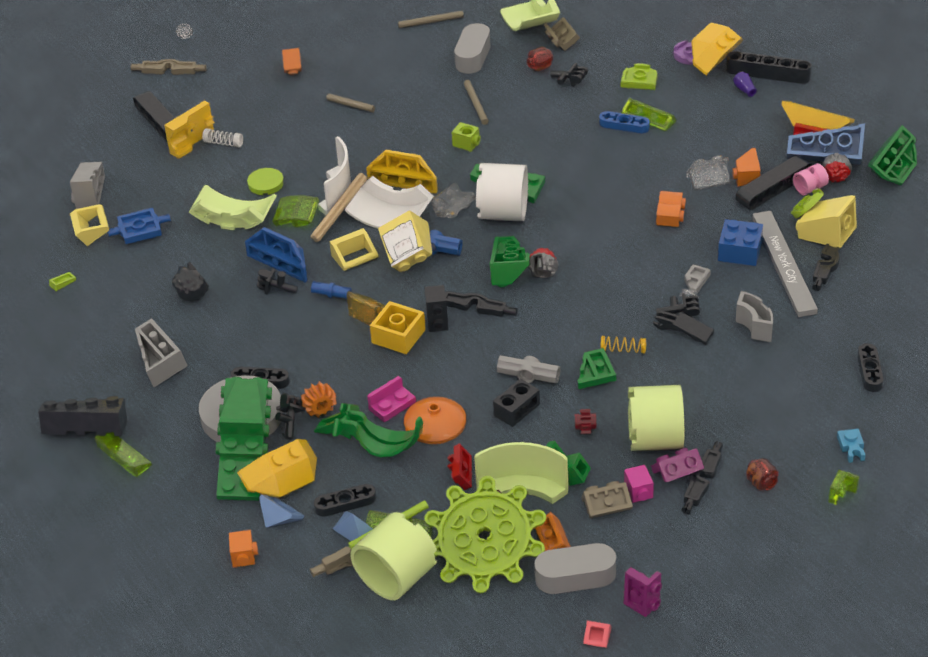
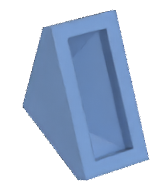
[259,494,304,528]
[333,511,373,541]

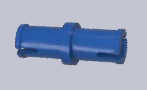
[311,281,352,300]

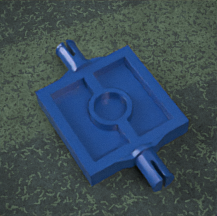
[108,208,171,244]

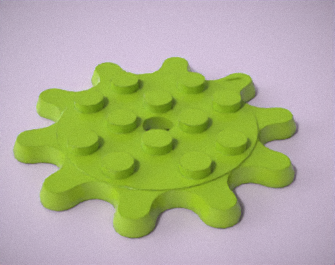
[424,476,546,593]

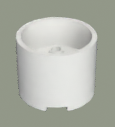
[476,163,528,221]

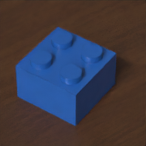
[718,219,763,266]

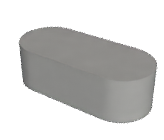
[454,23,490,73]
[535,543,616,594]

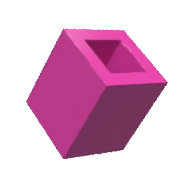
[624,465,654,503]

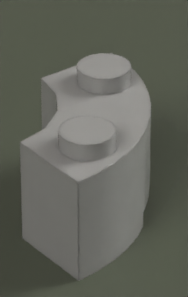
[736,291,773,342]

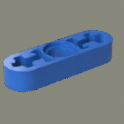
[599,111,650,133]

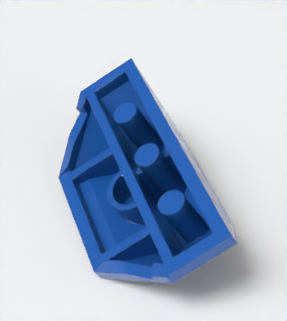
[245,227,308,282]

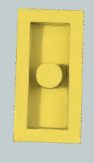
[70,204,109,246]
[330,228,378,271]

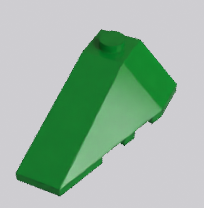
[490,236,530,287]

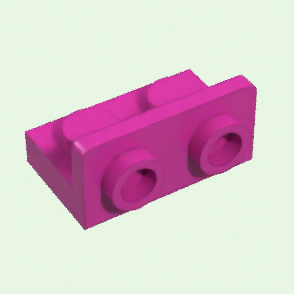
[367,376,416,423]

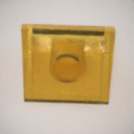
[347,291,386,326]

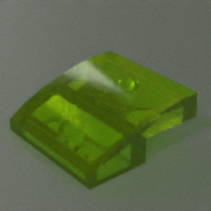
[272,195,319,228]

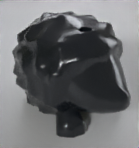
[172,261,210,302]

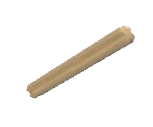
[311,173,367,242]

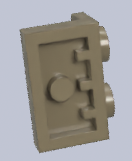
[581,481,633,519]

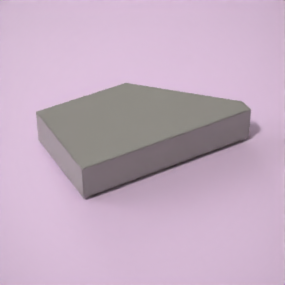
[684,264,711,296]

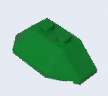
[867,125,917,185]

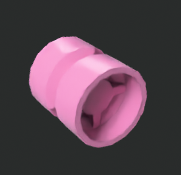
[793,164,829,195]

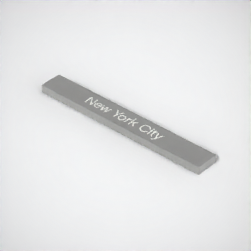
[752,211,818,317]

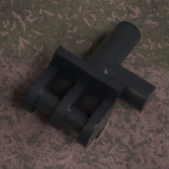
[550,63,588,87]
[257,268,298,295]
[656,293,700,317]
[275,393,306,439]

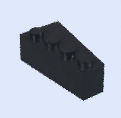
[38,396,127,436]

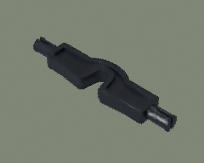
[812,244,841,291]
[445,291,518,317]
[682,441,723,514]

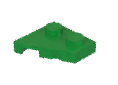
[577,348,616,389]

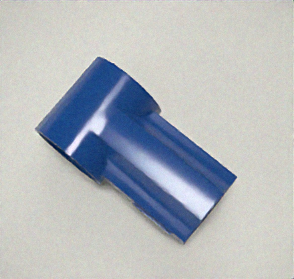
[430,230,463,255]

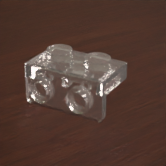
[431,183,476,218]

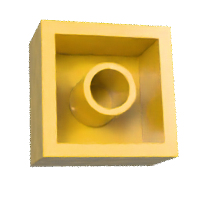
[370,301,426,354]

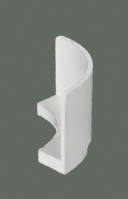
[318,136,351,215]
[345,176,433,228]

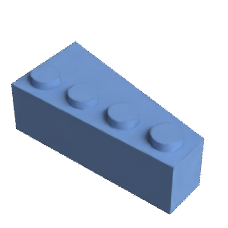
[787,123,865,164]

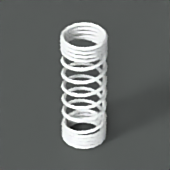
[202,128,243,147]

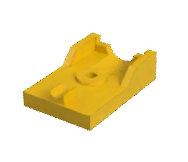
[164,101,215,159]

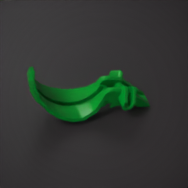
[314,403,423,457]

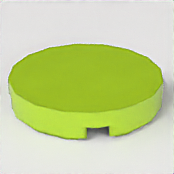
[247,168,284,195]
[791,188,824,218]

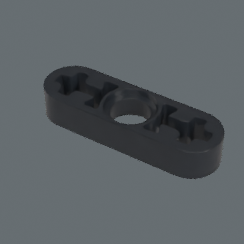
[857,343,883,392]
[231,367,290,389]
[314,484,376,517]

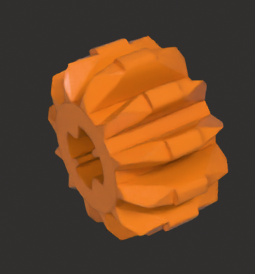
[301,381,337,418]

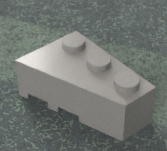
[70,162,105,209]
[135,318,187,387]

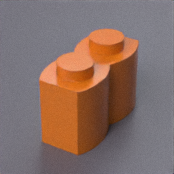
[656,191,686,227]

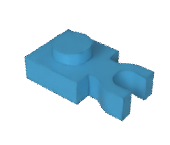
[837,429,866,463]

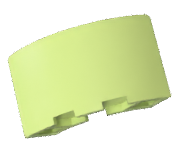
[500,0,560,31]
[189,185,277,230]
[474,442,568,504]

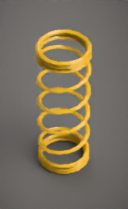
[601,335,646,354]

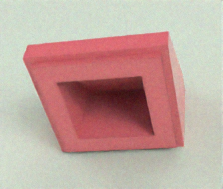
[583,621,612,648]

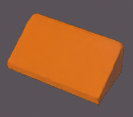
[535,512,571,551]

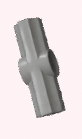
[497,355,561,383]

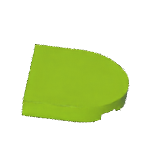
[621,64,657,90]

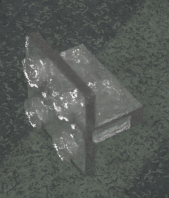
[686,155,731,191]

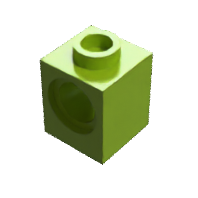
[452,122,481,151]

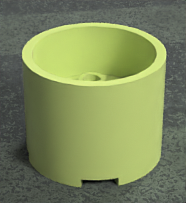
[628,385,684,451]
[351,512,437,600]

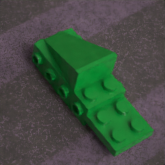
[216,377,272,501]

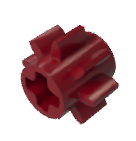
[575,409,596,434]

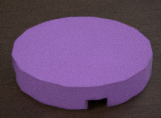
[673,40,693,65]

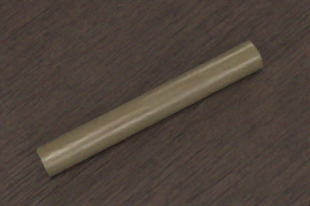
[327,94,375,112]

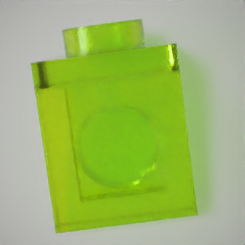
[828,470,860,505]

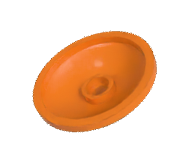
[404,397,466,444]

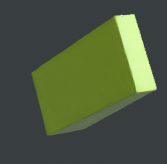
[49,272,76,291]

